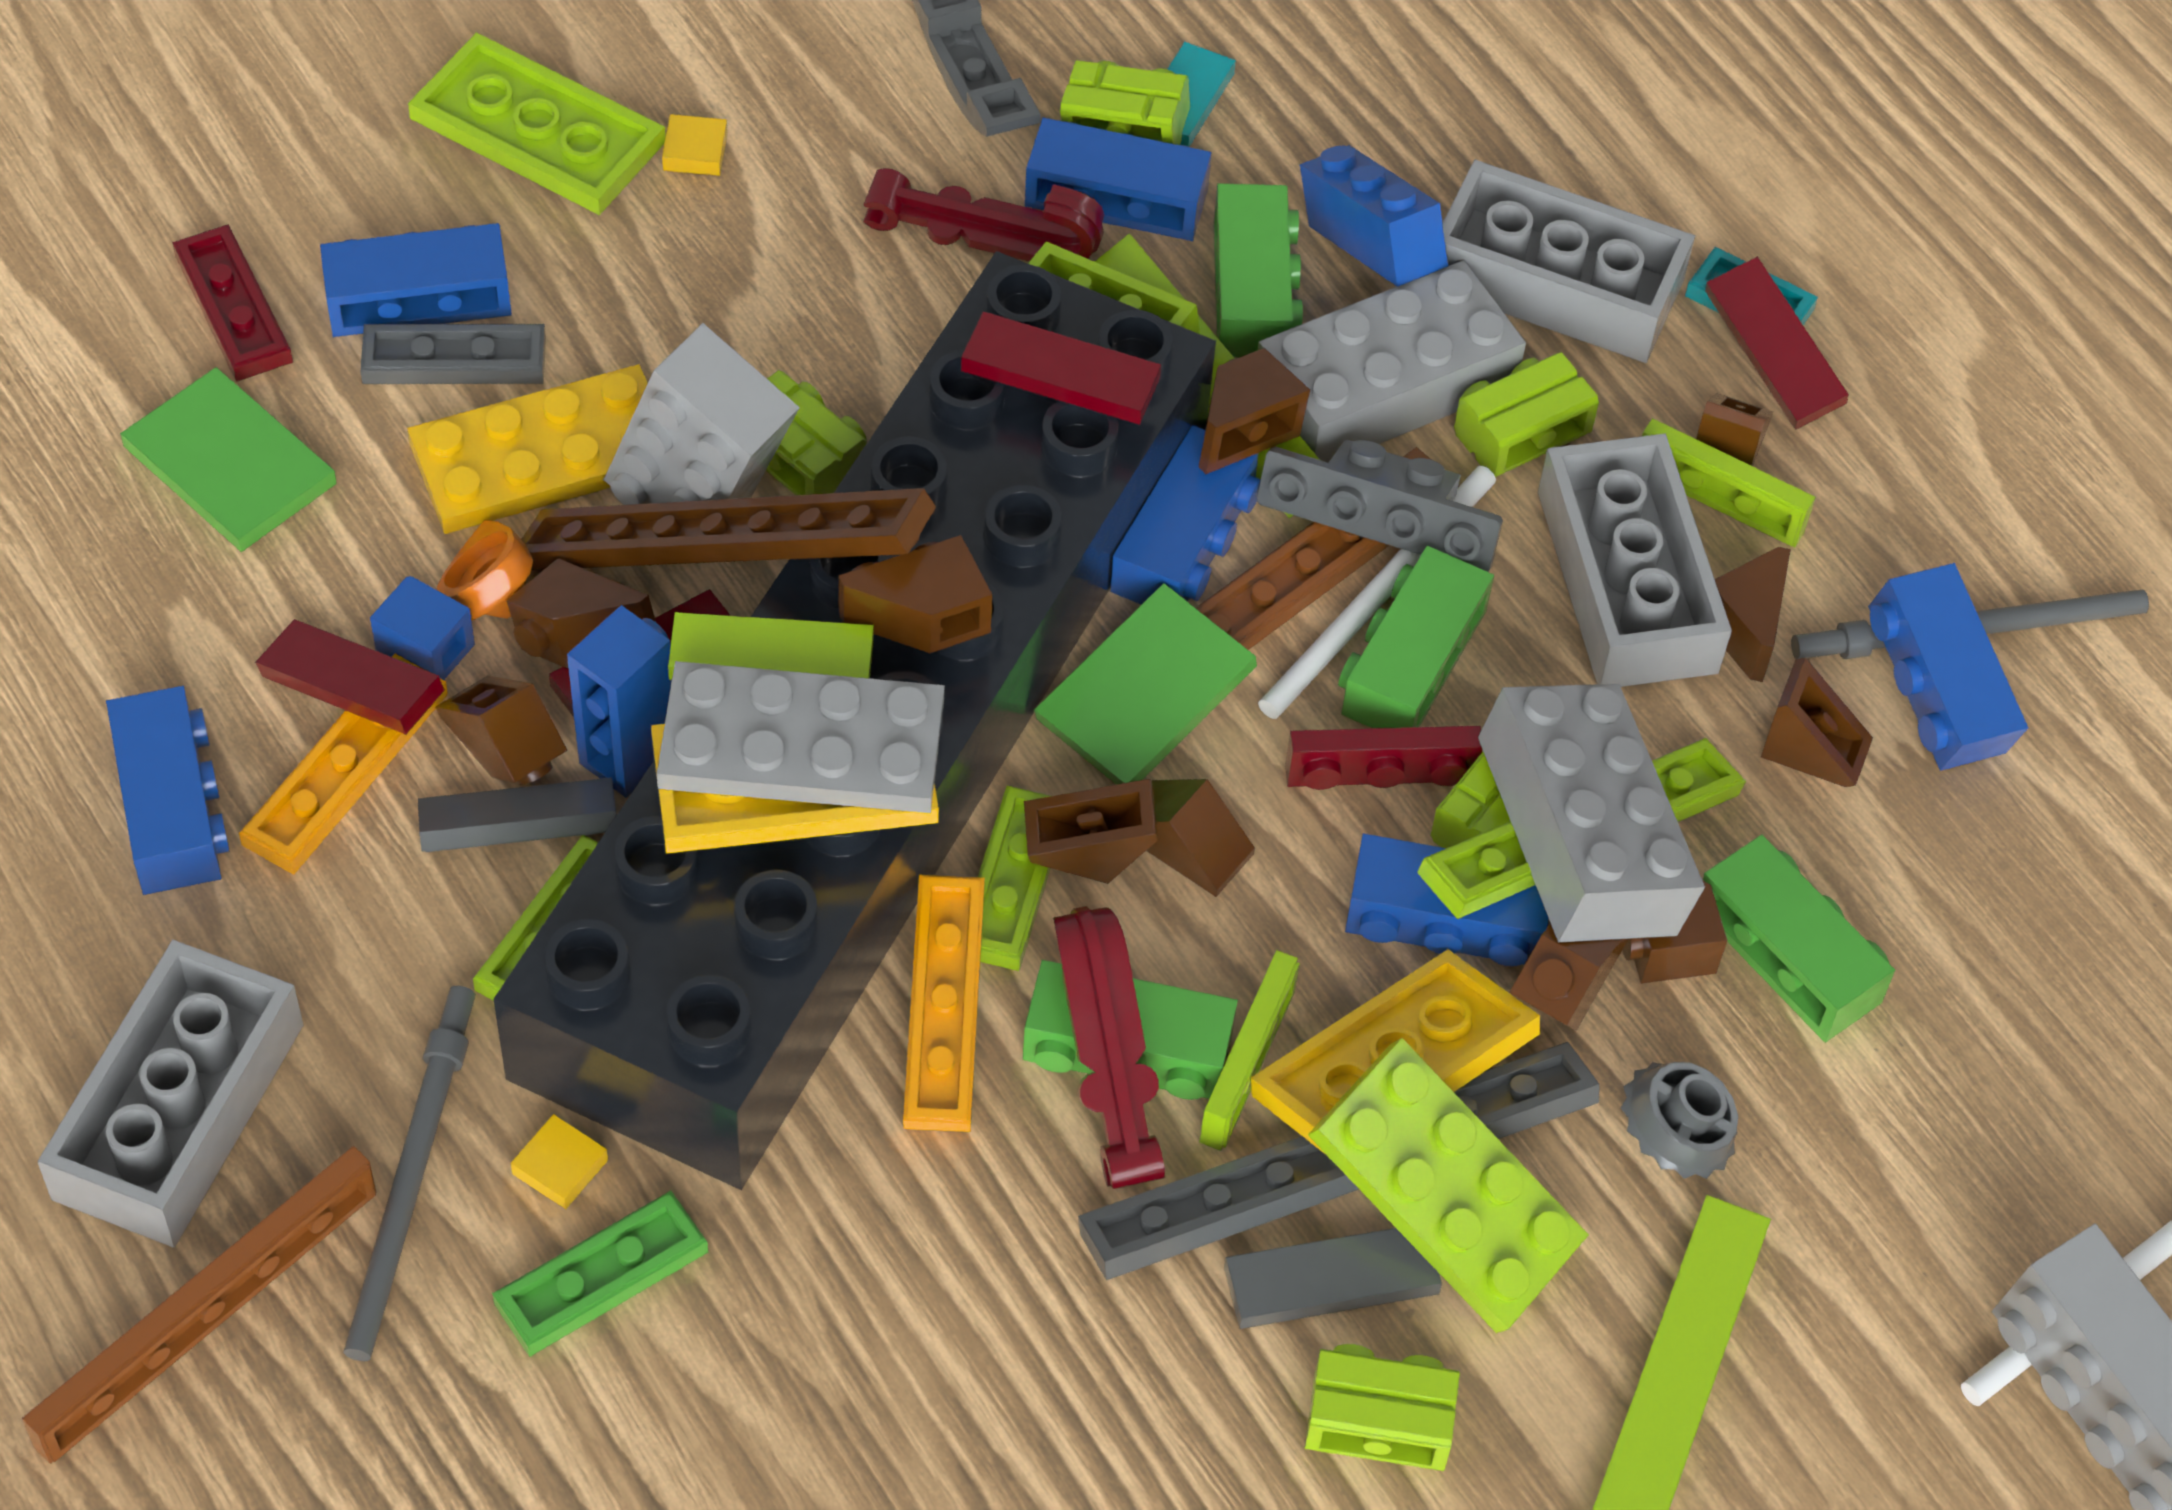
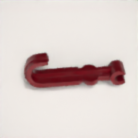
[863,168,1105,262]
[1053,906,1165,1189]

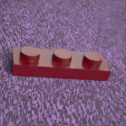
[1285,726,1483,790]

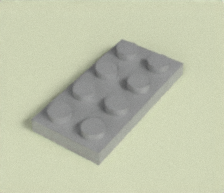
[657,661,945,813]

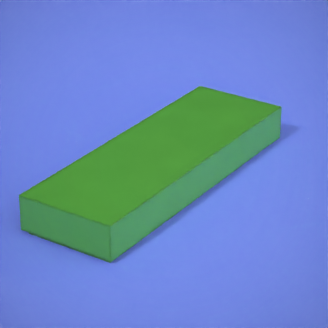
[492,1191,708,1357]

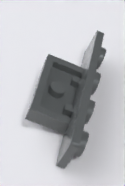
[1257,439,1503,572]

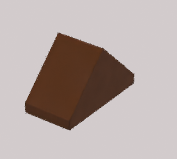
[1696,393,1773,466]
[1715,547,1791,682]
[1761,658,1873,787]
[1024,779,1158,884]
[1146,779,1255,897]

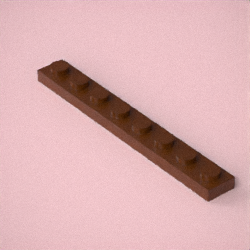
[521,488,936,570]

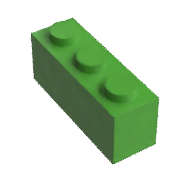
[1213,183,1303,358]
[1338,546,1494,728]
[1702,834,1896,1043]
[1023,960,1238,1100]

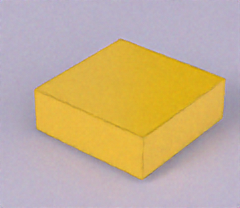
[662,114,728,176]
[511,1114,608,1209]

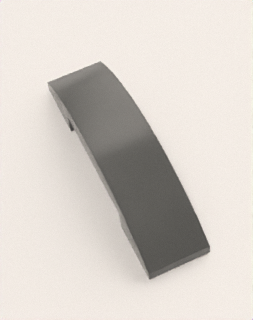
[912,0,1041,137]

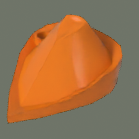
[436,520,533,620]

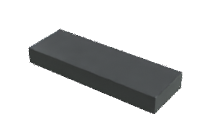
[360,324,546,384]
[418,778,616,852]
[1224,1228,1442,1329]

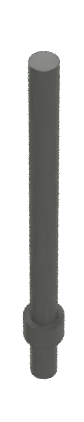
[1791,589,2149,659]
[343,986,476,1361]

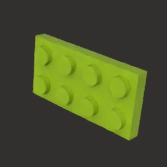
[408,32,666,215]
[1308,1038,1589,1334]

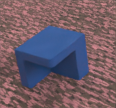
[370,576,475,680]

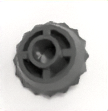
[1621,1062,1738,1179]

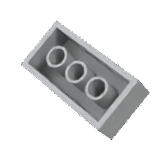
[1443,160,1696,363]
[1258,260,1526,463]
[604,323,800,505]
[1538,433,1732,687]
[1478,684,1705,942]
[37,939,303,1248]
[1992,1223,2172,1510]

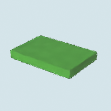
[120,367,337,552]
[1034,583,1257,785]

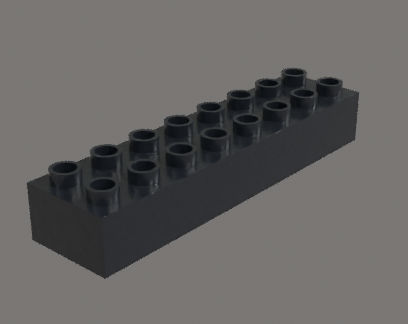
[493,251,1216,1190]

